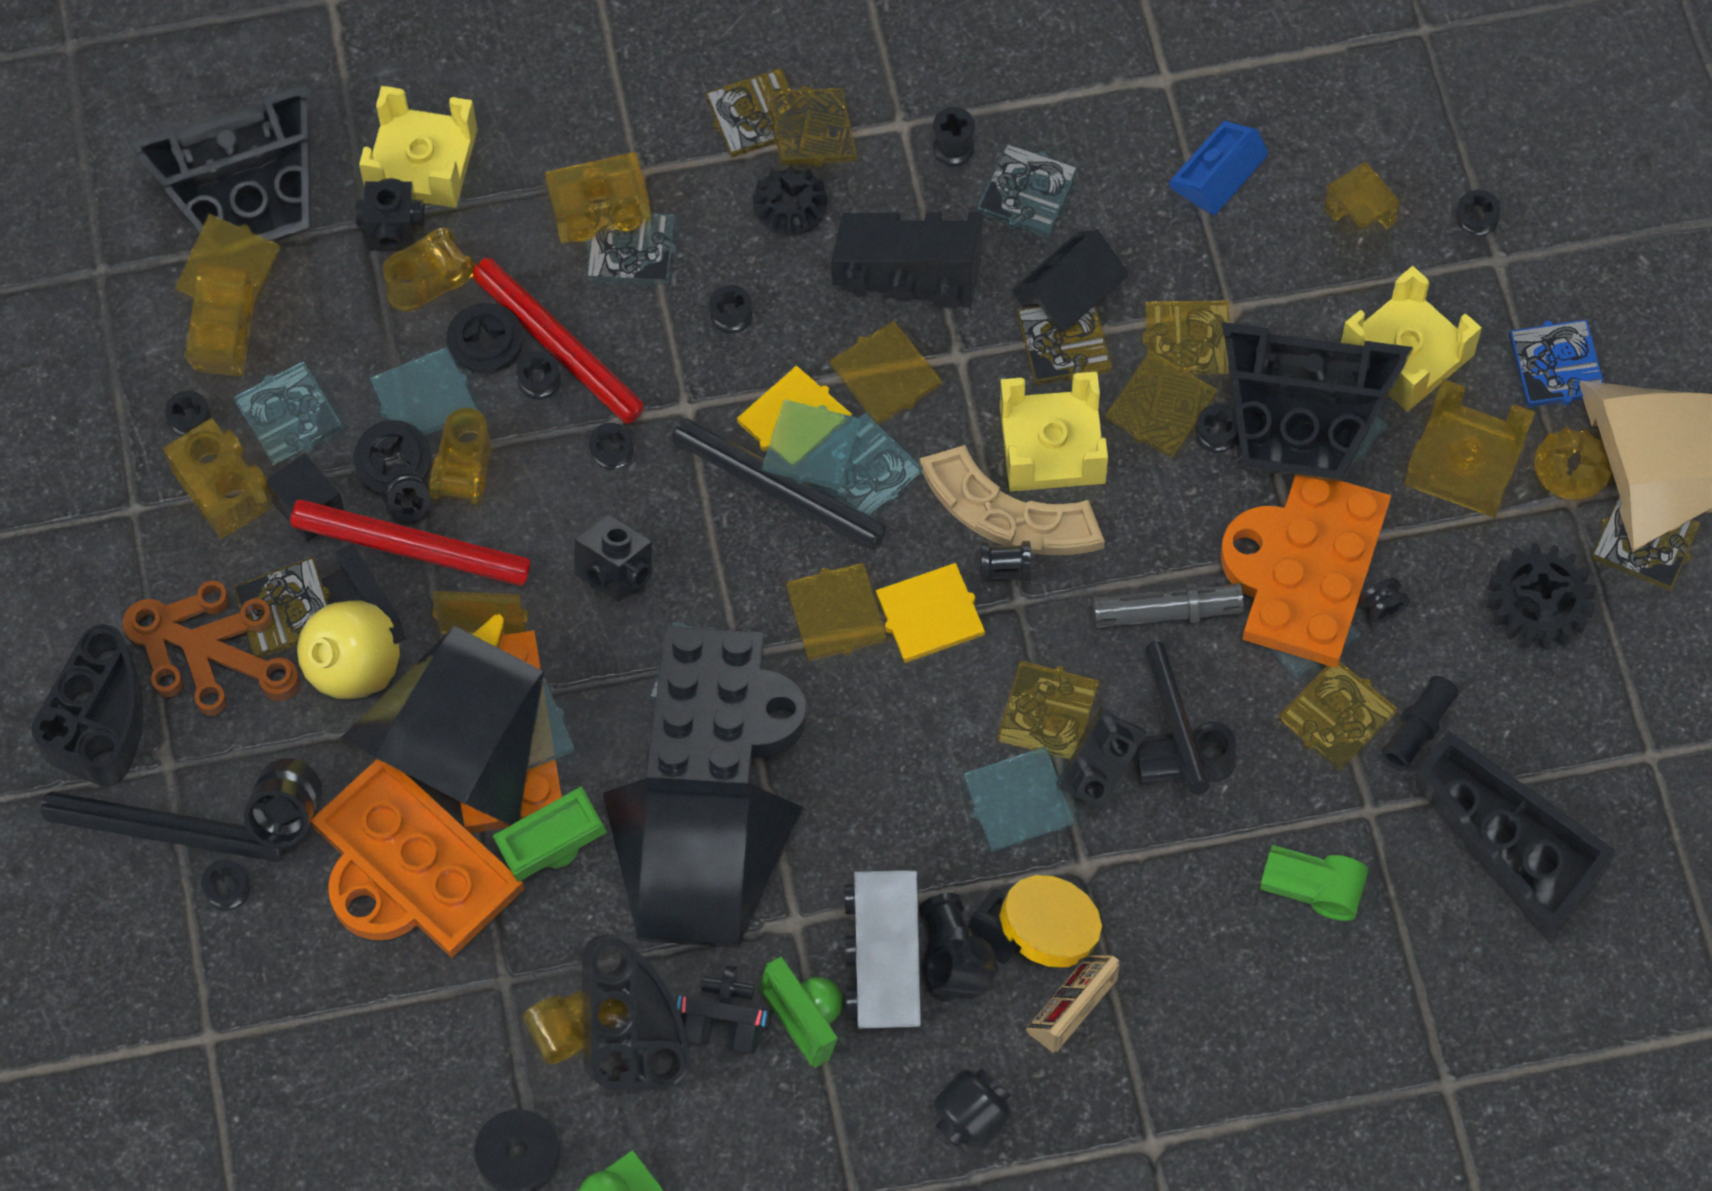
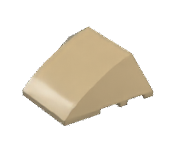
[1579,381,1712,552]

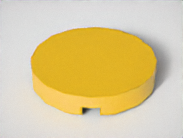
[1000,875,1102,968]

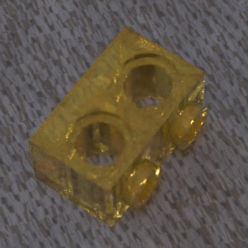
[185,265,257,377]
[162,418,270,540]

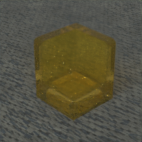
[1324,162,1400,229]

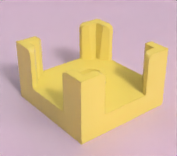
[359,86,478,208]
[1341,266,1482,412]
[1000,372,1108,492]

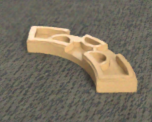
[919,445,1105,555]

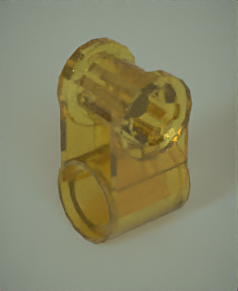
[383,227,476,312]
[429,407,492,506]

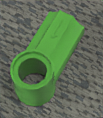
[1260,845,1369,921]

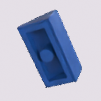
[1168,121,1268,215]

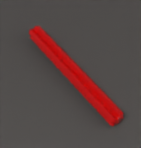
[472,257,644,424]
[290,499,530,586]

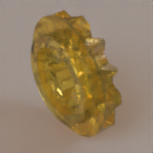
[1534,425,1612,500]

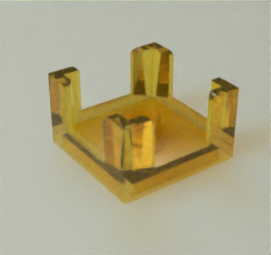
[1404,379,1535,518]

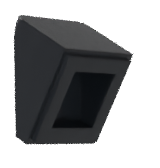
[967,889,1019,964]

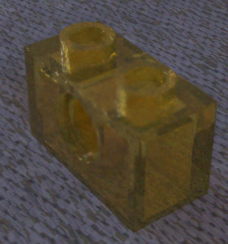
[544,152,652,244]

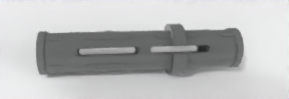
[1093,583,1244,629]

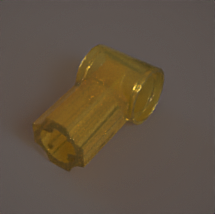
[522,990,622,1064]

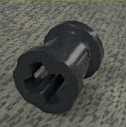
[933,107,975,167]
[981,541,1031,585]

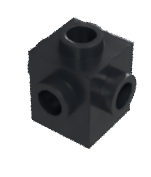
[355,178,425,251]
[575,514,652,602]

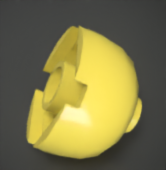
[297,600,400,700]

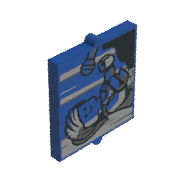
[1509,319,1604,407]

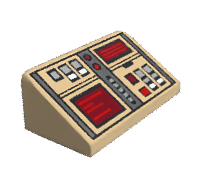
[1026,955,1119,1053]

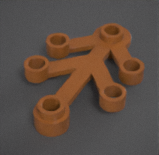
[122,580,300,716]

